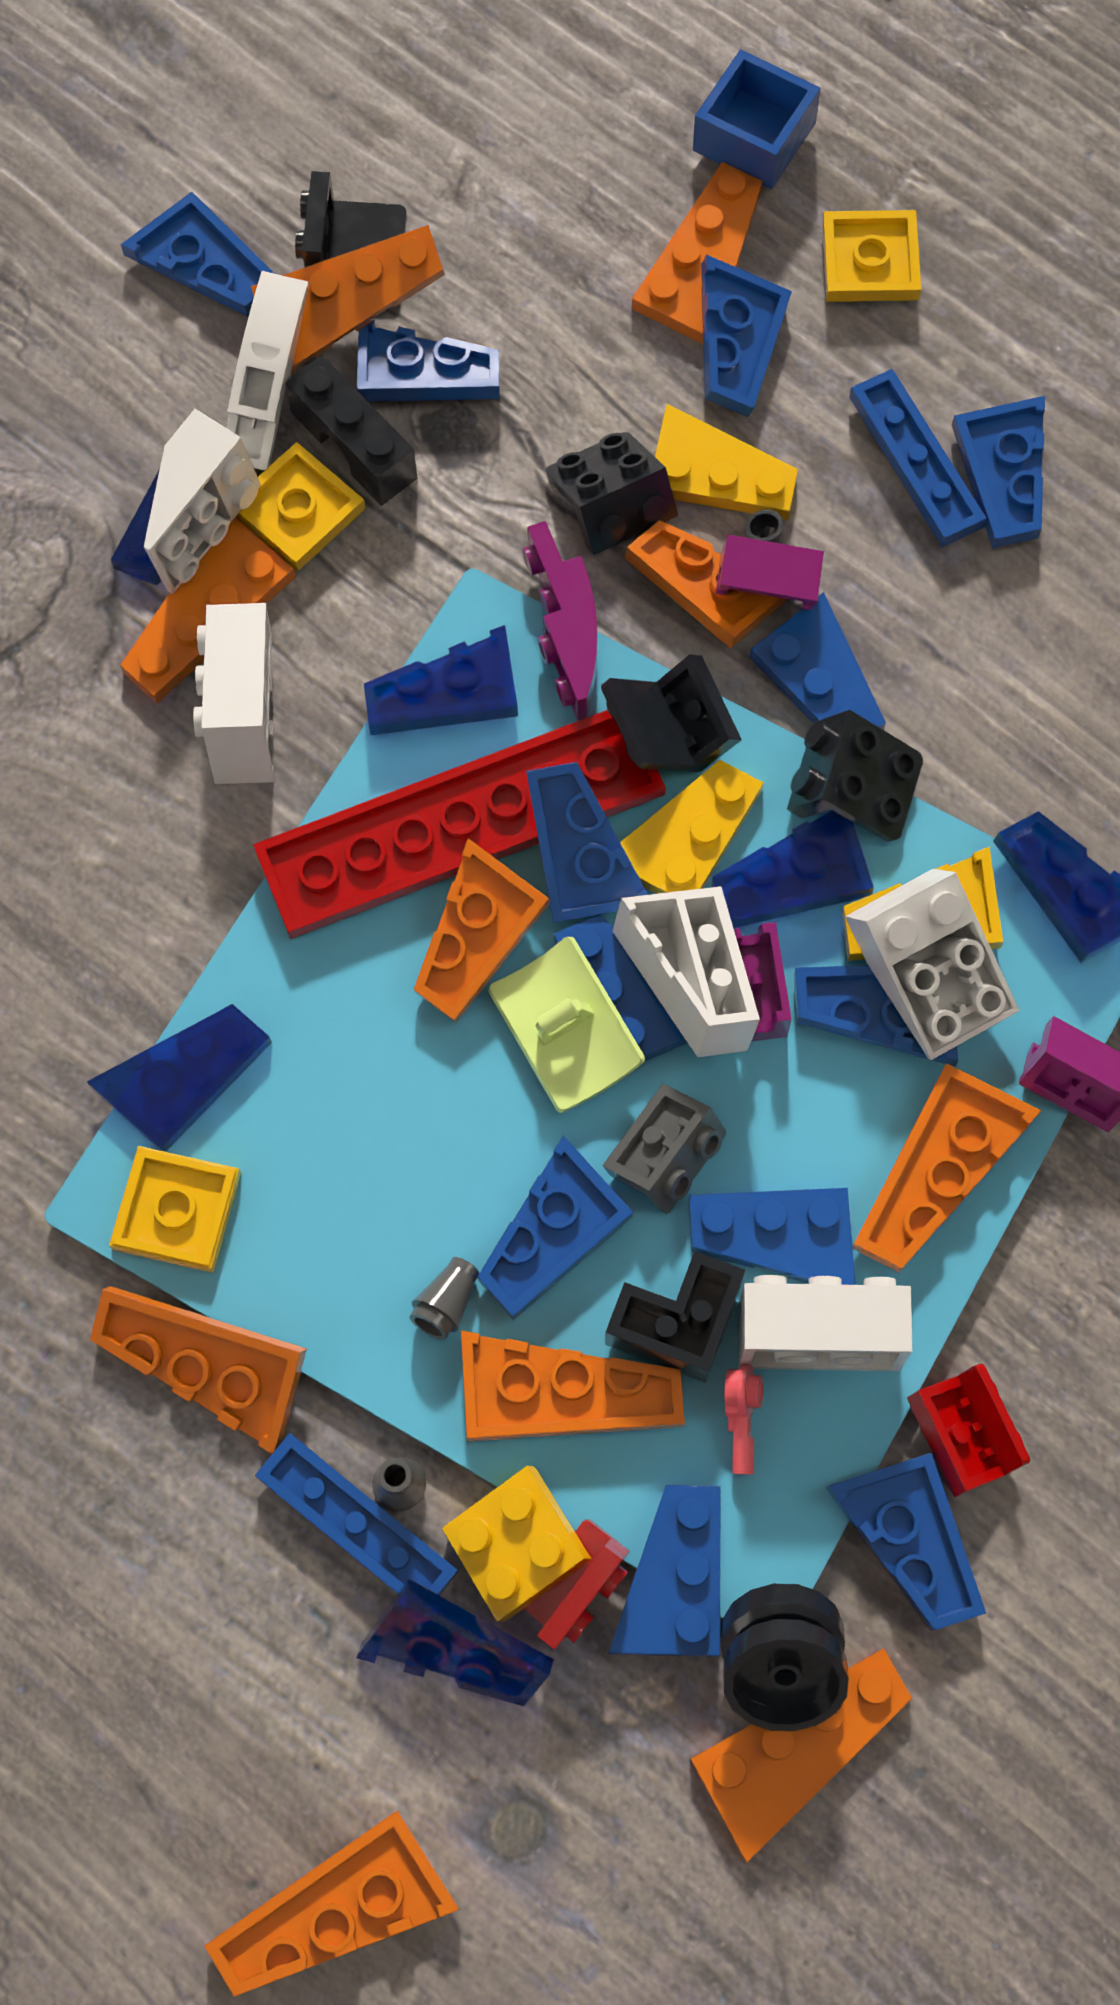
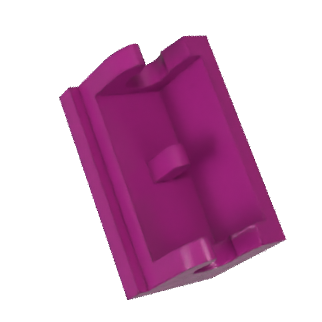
[716,534,824,610]
[734,922,792,1041]
[1019,1016,1120,1133]

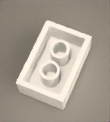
[738,1275,913,1371]

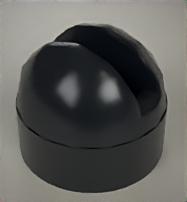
[745,510,785,544]

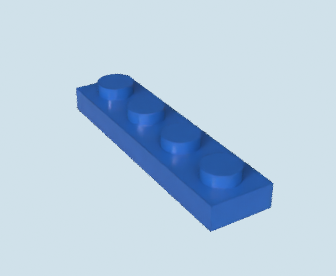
[849,368,987,547]
[255,1433,458,1616]

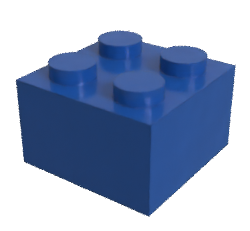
[693,49,821,189]

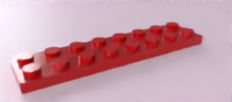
[253,710,666,939]

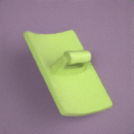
[488,937,645,1113]

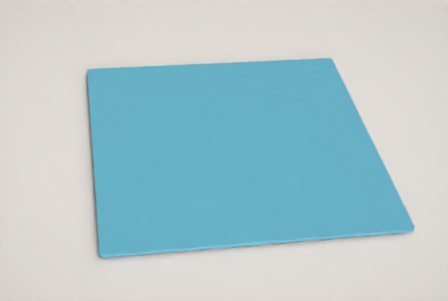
[45,569,1120,1620]

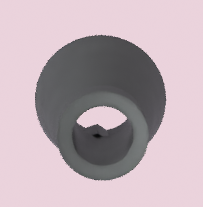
[409,1257,479,1340]
[372,1457,426,1511]

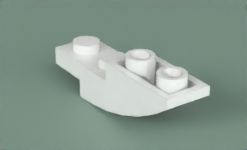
[226,271,309,471]

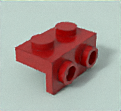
[907,1363,1030,1498]
[524,1519,630,1650]

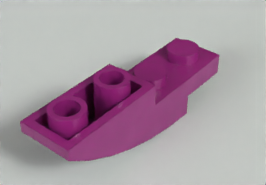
[522,521,597,721]

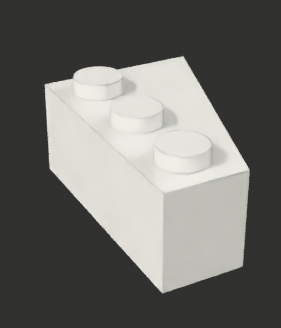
[193,603,274,784]
[612,887,760,1057]

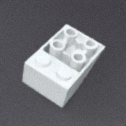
[144,409,261,594]
[845,869,1020,1060]

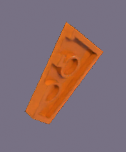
[625,520,788,649]
[414,838,550,1023]

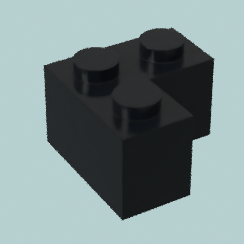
[605,1251,746,1383]

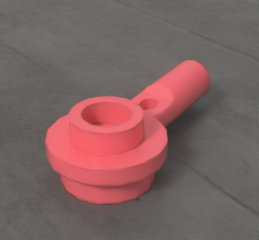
[724,1364,764,1474]

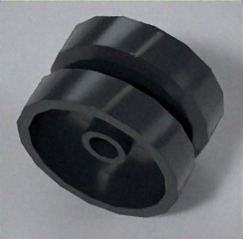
[722,1583,849,1731]

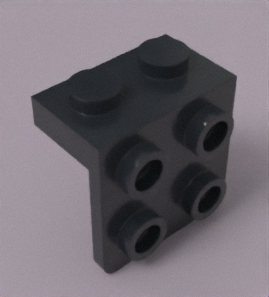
[295,171,407,267]
[545,432,678,555]
[601,654,742,772]
[786,710,923,842]

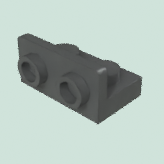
[602,1084,726,1214]

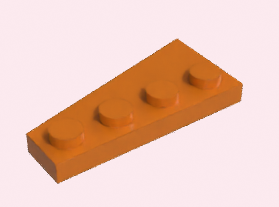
[632,162,762,344]
[251,225,445,374]
[120,517,296,704]
[852,1063,1041,1273]
[90,1286,307,1454]
[461,1330,685,1442]
[690,1648,912,1863]
[204,1811,460,1997]

